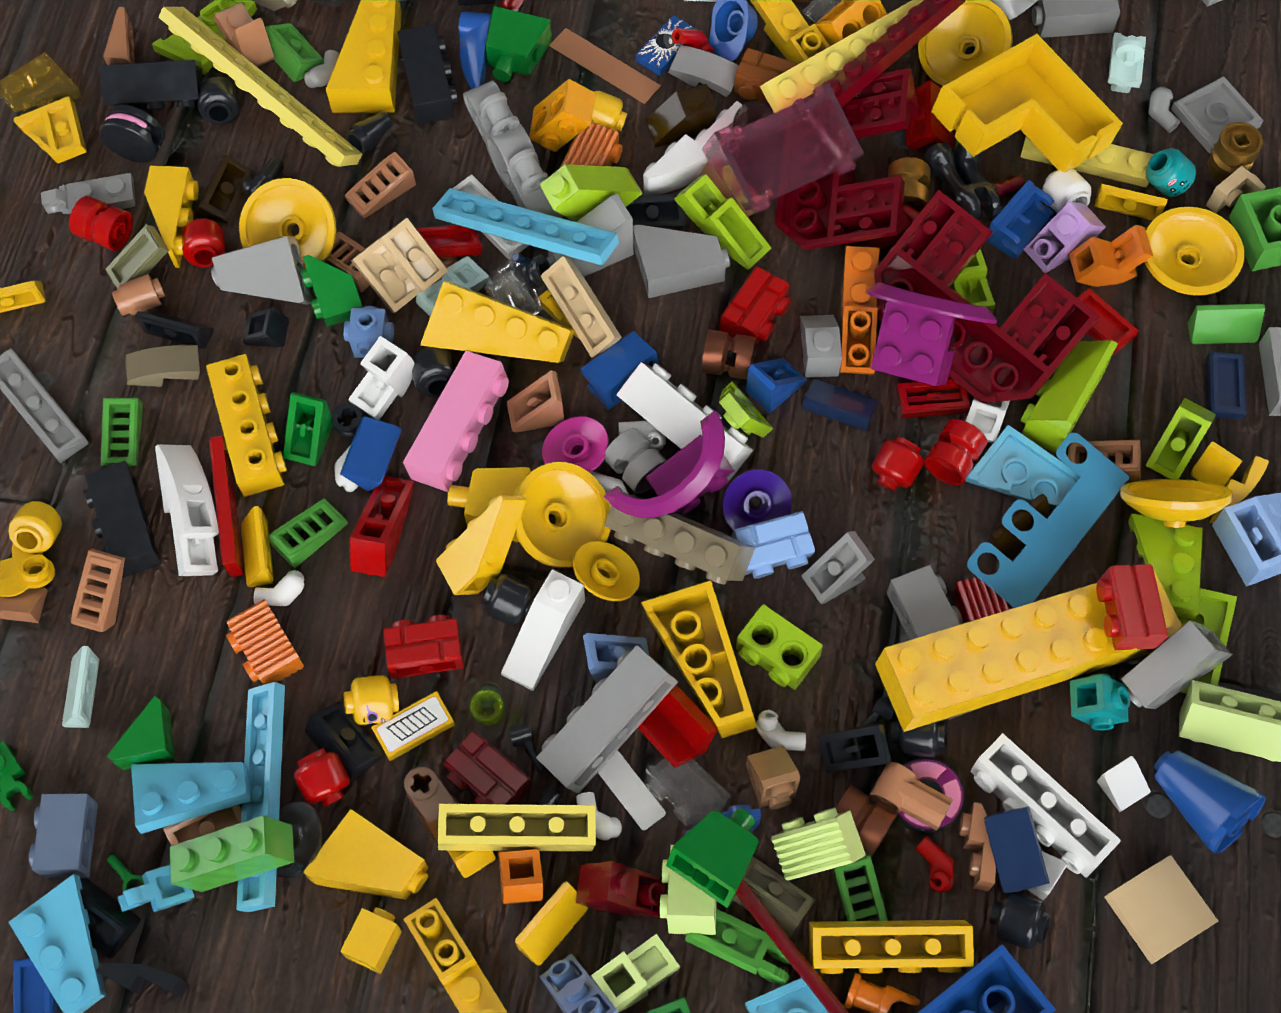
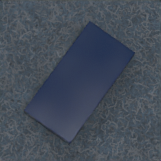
[1207,351,1247,420]

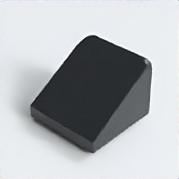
[243,307,289,347]

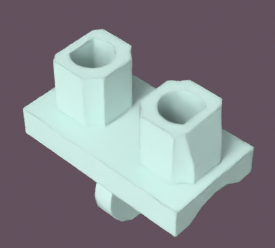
[1108,32,1146,93]

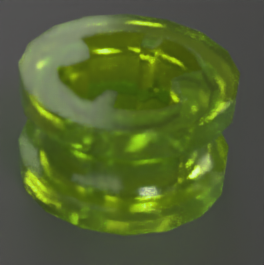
[470,689,505,726]

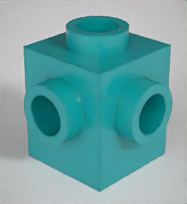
[1070,674,1130,731]

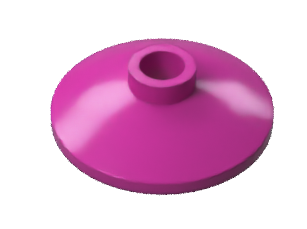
[542,416,609,472]

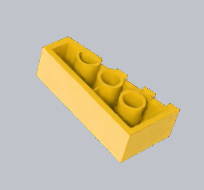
[326,0,402,113]
[641,581,757,738]

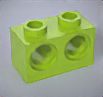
[736,604,823,690]

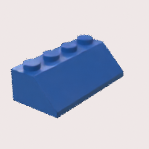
[918,945,1056,1013]

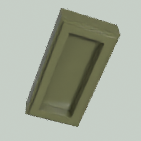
[105,224,169,289]

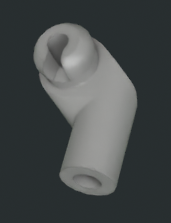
[304,50,339,88]
[1148,87,1180,133]

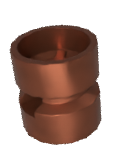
[702,329,756,380]
[836,785,897,856]

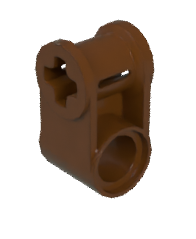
[404,767,459,843]

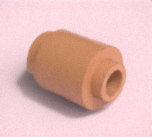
[112,274,165,316]

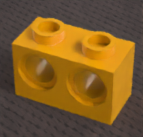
[815,0,887,46]
[529,79,595,152]

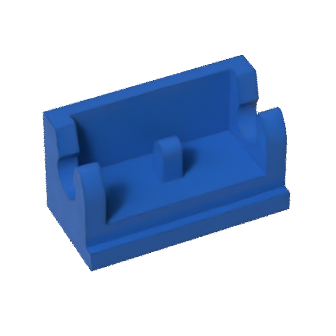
[987,180,1054,260]
[581,331,659,411]

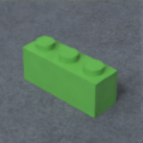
[170,815,295,892]

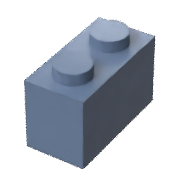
[29,794,98,878]

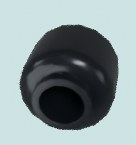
[198,77,240,124]
[412,347,456,397]
[481,573,534,626]
[892,719,948,758]
[990,892,1051,950]

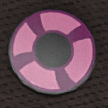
[896,758,965,834]

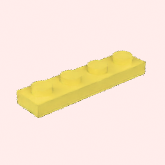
[1020,136,1154,188]

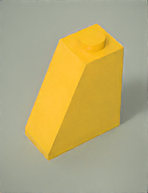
[303,809,429,900]

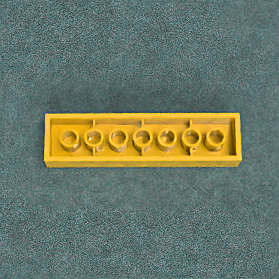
[875,571,1183,732]

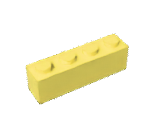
[438,804,596,852]

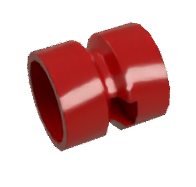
[69,195,133,251]
[924,419,987,486]

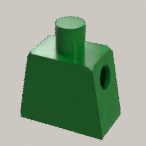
[486,6,552,82]
[666,809,759,908]

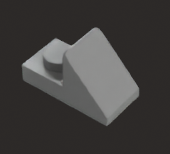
[801,531,875,604]

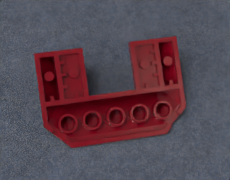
[775,68,920,250]
[874,190,1101,404]

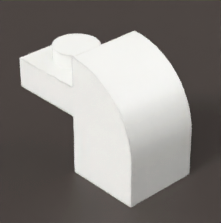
[348,336,414,420]

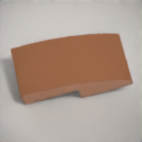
[959,802,996,891]

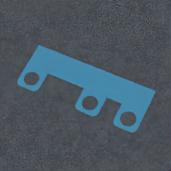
[967,433,1130,608]

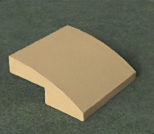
[351,218,448,313]
[1104,855,1218,965]

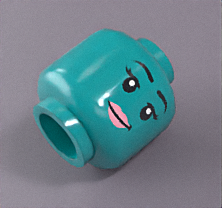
[1146,148,1196,197]

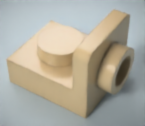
[1206,166,1266,213]

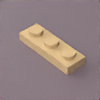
[540,255,622,358]

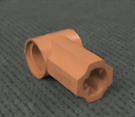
[870,762,953,831]

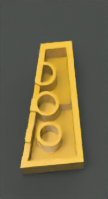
[420,281,575,363]

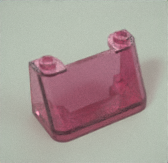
[702,83,864,214]

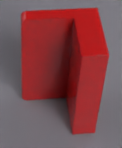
[906,80,955,151]
[638,685,718,768]

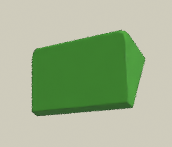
[265,23,324,82]
[1187,304,1265,344]

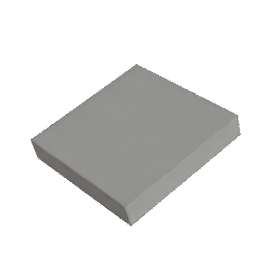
[1171,76,1264,154]

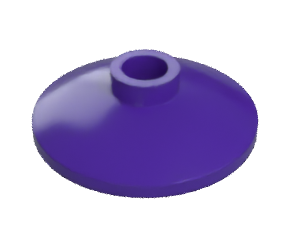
[722,469,792,531]

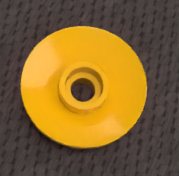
[573,541,640,601]

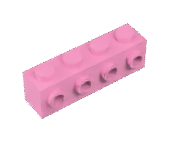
[403,351,509,492]

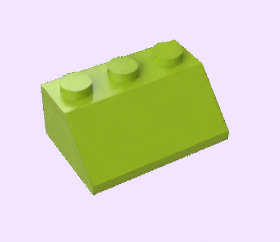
[1021,340,1118,454]

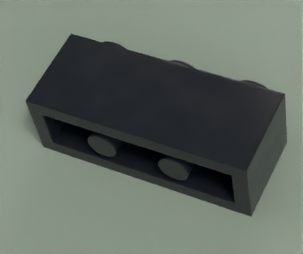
[397,24,458,125]
[99,60,203,109]
[83,461,162,578]

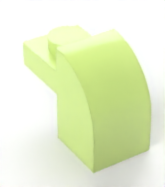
[591,934,680,1013]

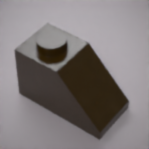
[646,84,716,148]

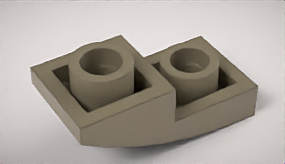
[125,345,200,387]

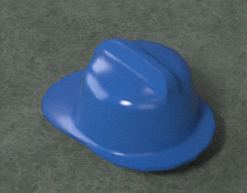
[709,0,758,62]

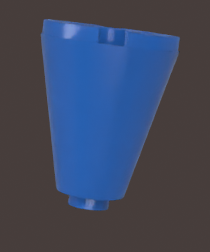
[1154,750,1266,854]

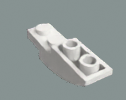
[643,101,747,196]
[155,444,219,576]

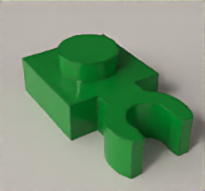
[0,741,33,811]

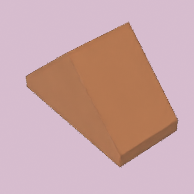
[507,370,564,433]

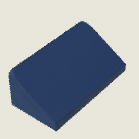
[802,379,878,431]
[984,806,1050,894]

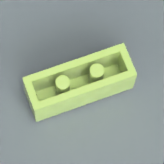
[1179,680,1281,762]

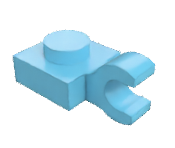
[117,865,194,912]

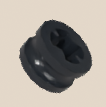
[522,256,551,289]
[332,403,363,438]

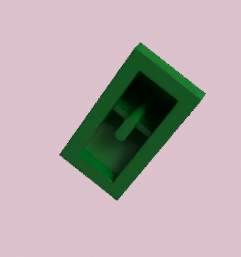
[283,392,333,466]
[107,696,175,771]

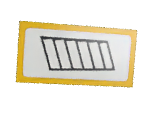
[371,691,455,761]

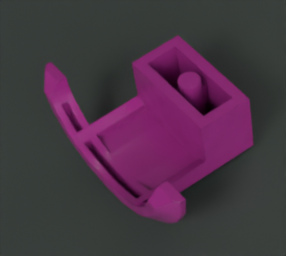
[865,282,997,386]
[604,411,735,518]

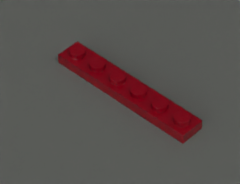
[811,0,965,113]

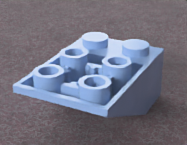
[1212,493,1281,587]

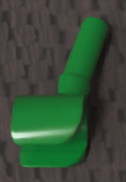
[107,854,145,891]

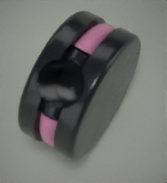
[99,105,165,163]

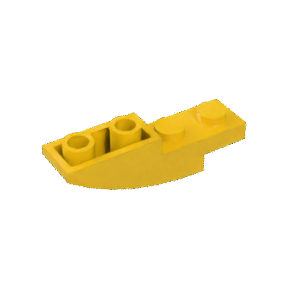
[750,0,830,64]
[403,898,507,1013]

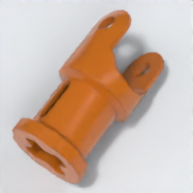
[844,972,920,1013]

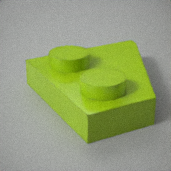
[719,381,773,438]

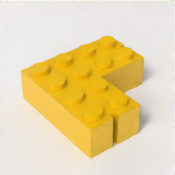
[931,34,1123,173]

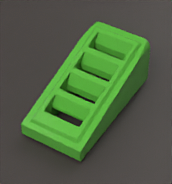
[101,398,143,467]
[268,498,348,569]
[832,854,888,921]

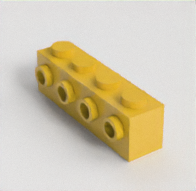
[206,354,287,497]
[809,920,974,974]

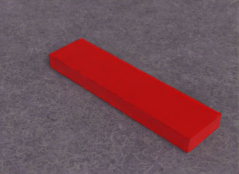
[209,436,244,577]

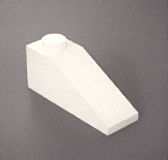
[501,570,585,691]

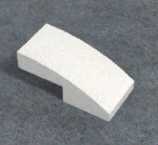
[966,397,1010,444]

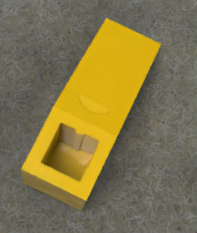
[144,166,199,268]
[436,494,527,595]

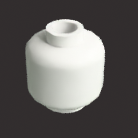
[1042,169,1092,213]

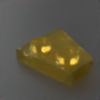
[0,52,82,112]

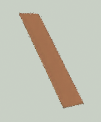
[549,28,661,104]

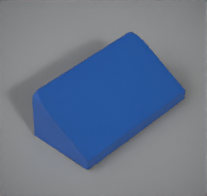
[340,416,402,491]

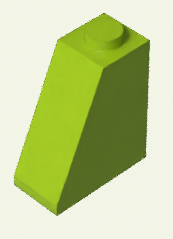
[540,164,643,222]

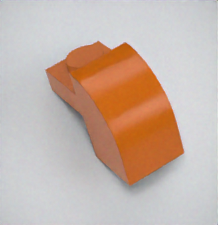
[1069,225,1153,287]
[498,849,543,904]

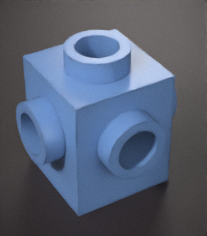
[344,306,394,358]

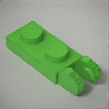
[685,909,791,986]

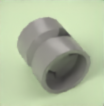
[604,428,667,494]

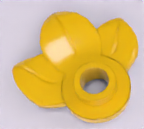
[0,544,55,597]

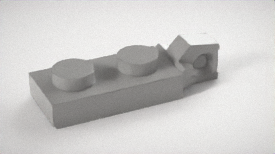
[41,173,136,214]

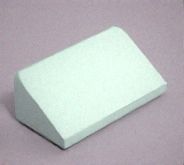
[62,646,100,728]

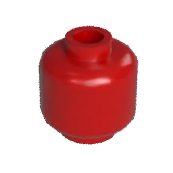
[181,219,225,267]
[871,437,924,491]
[294,748,350,808]

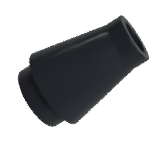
[346,111,393,154]

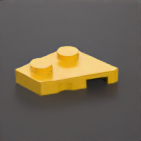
[13,96,87,164]

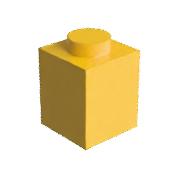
[340,907,402,974]

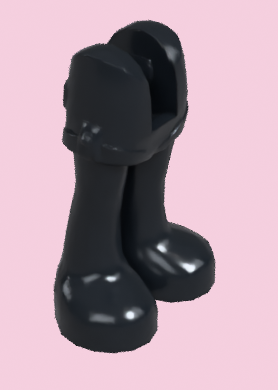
[924,142,1001,220]

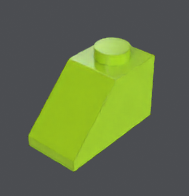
[1145,398,1216,480]

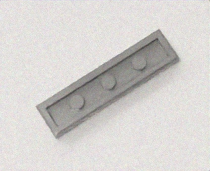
[0,348,89,464]

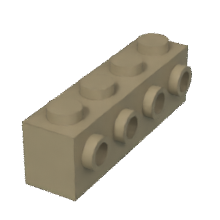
[604,494,755,585]

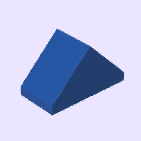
[746,358,807,414]

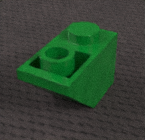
[300,255,363,327]

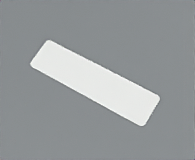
[598,750,666,830]

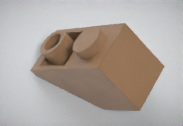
[746,746,800,810]

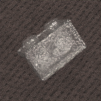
[646,757,731,827]

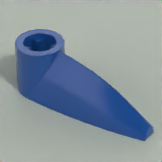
[459,12,492,89]

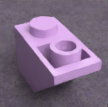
[1024,201,1106,273]

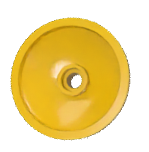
[918,0,1013,86]
[239,178,336,268]
[1145,207,1244,295]
[514,462,611,568]
[1120,479,1232,528]

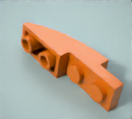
[840,246,879,375]

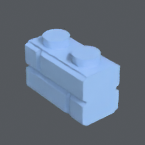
[731,511,815,579]

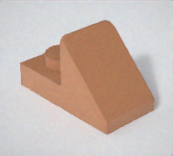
[214,2,274,67]

